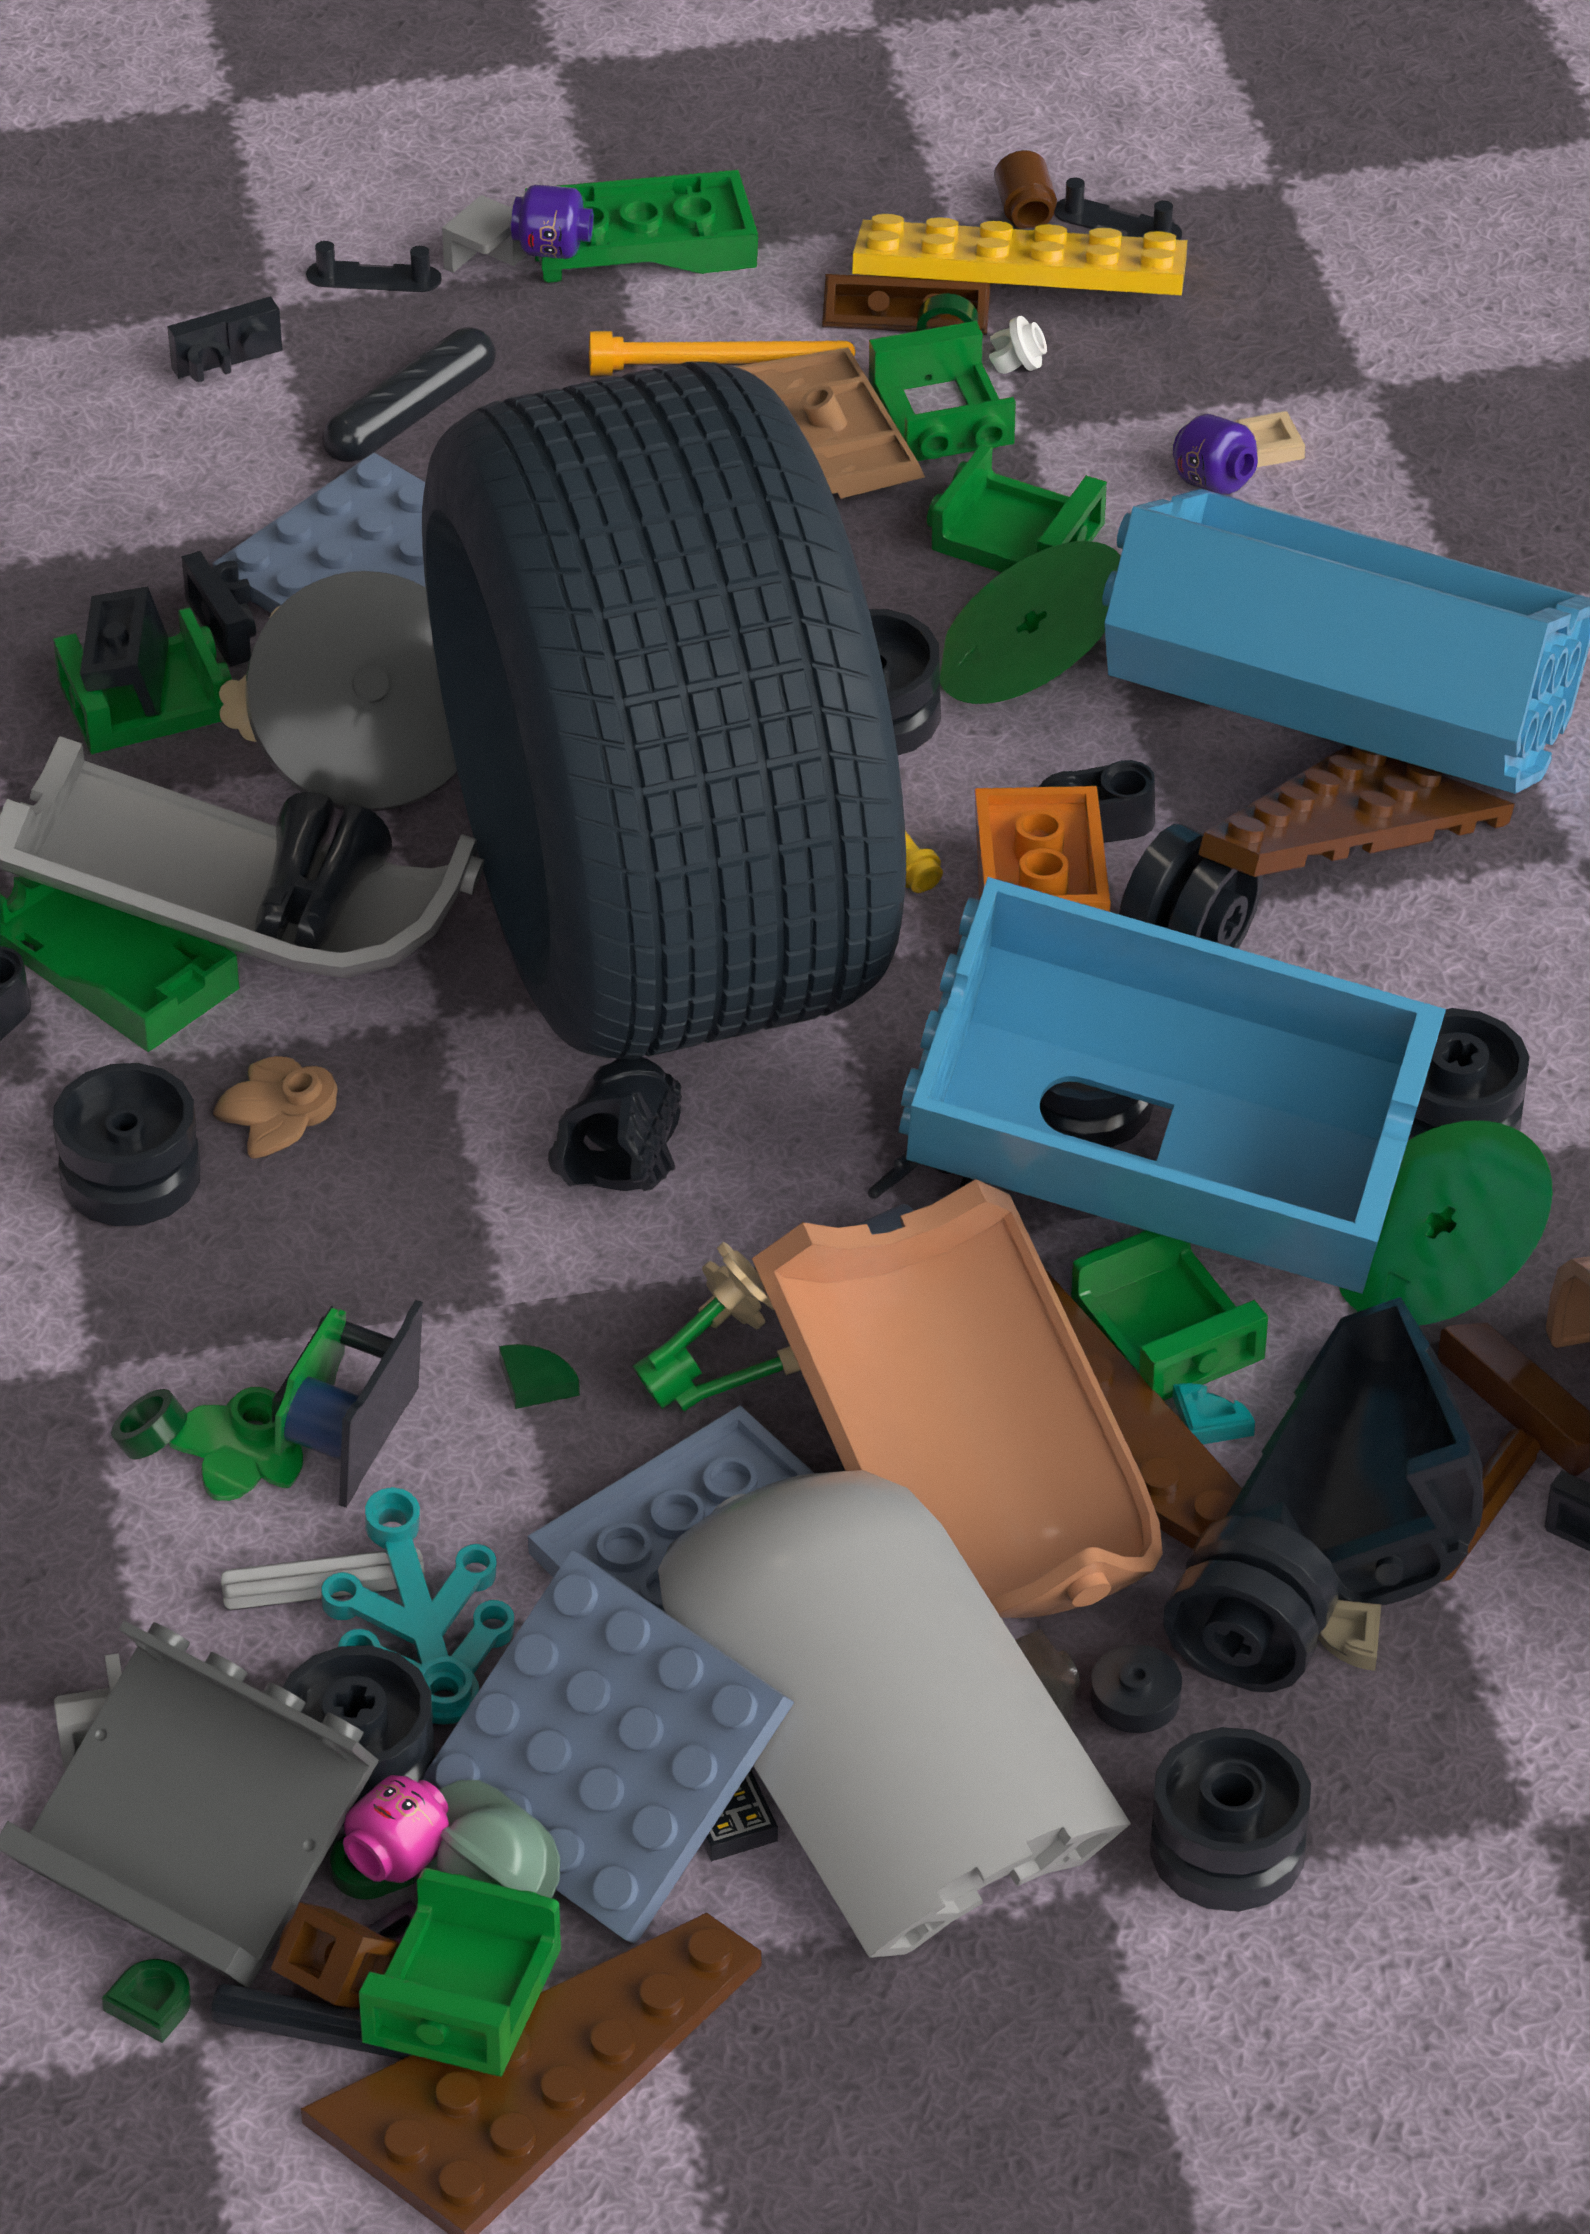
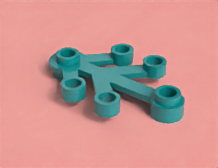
[321,1487,515,1724]

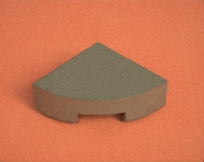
[1318,1600,1381,1671]

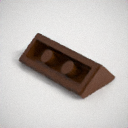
[822,274,990,335]
[1438,1323,1590,1476]

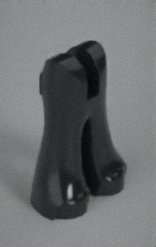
[255,791,392,950]

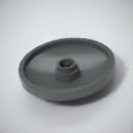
[245,571,457,811]

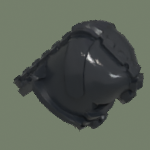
[548,1057,682,1191]

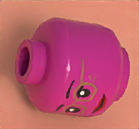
[343,1775,450,1883]

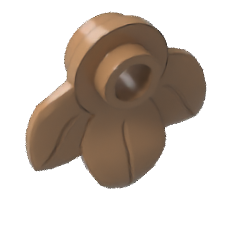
[213,1056,338,1159]

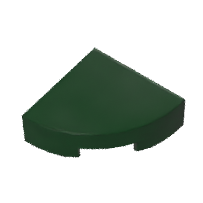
[499,1344,580,1409]

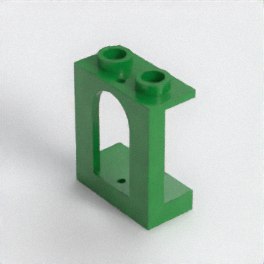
[869,321,1016,461]

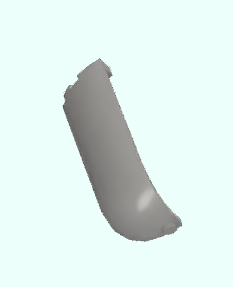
[0,736,485,979]
[658,1470,1131,1958]

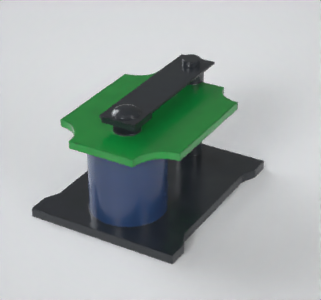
[272,1299,423,1508]

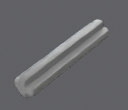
[221,1547,425,1610]

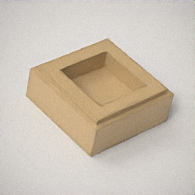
[1234,411,1305,467]

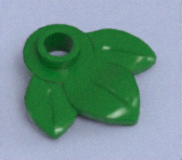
[169,1387,303,1501]

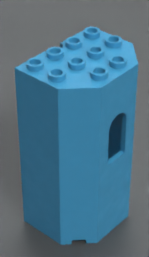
[1102,489,1590,794]
[899,877,1446,1293]

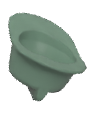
[422,1780,560,1898]

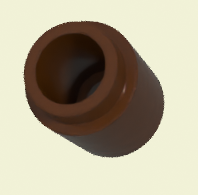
[994,150,1057,229]

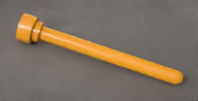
[589,331,856,376]

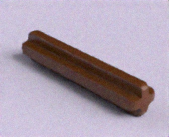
[1441,1428,1541,1582]

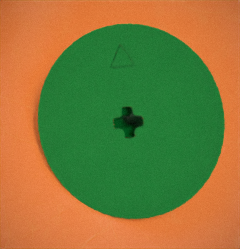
[940,541,1121,704]
[1339,1120,1553,1326]

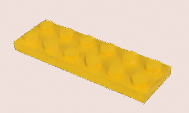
[852,214,1188,296]

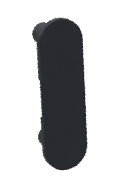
[1054,177,1182,240]
[306,241,442,292]

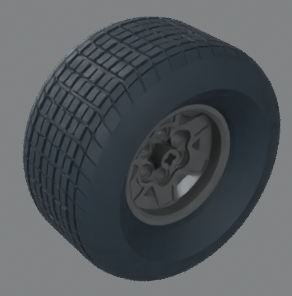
[422,362,906,1059]

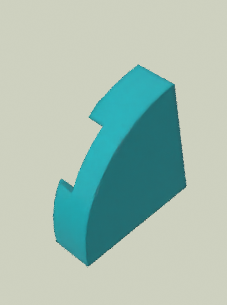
[1172,1383,1256,1445]

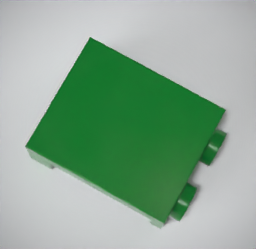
[927,445,1107,572]
[53,607,232,754]
[1071,1230,1268,1401]
[359,1868,561,2077]

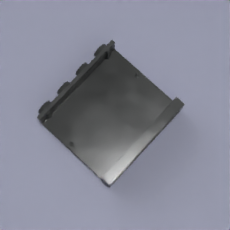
[0,1621,379,1988]

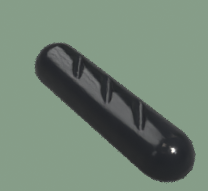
[322,327,496,462]

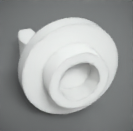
[989,316,1047,374]

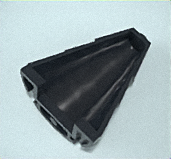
[1225,1297,1484,1606]

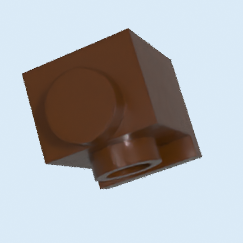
[271,1902,400,2010]

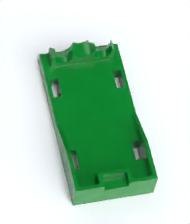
[525,170,758,283]
[0,876,240,1053]

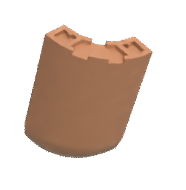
[752,1179,1163,1618]

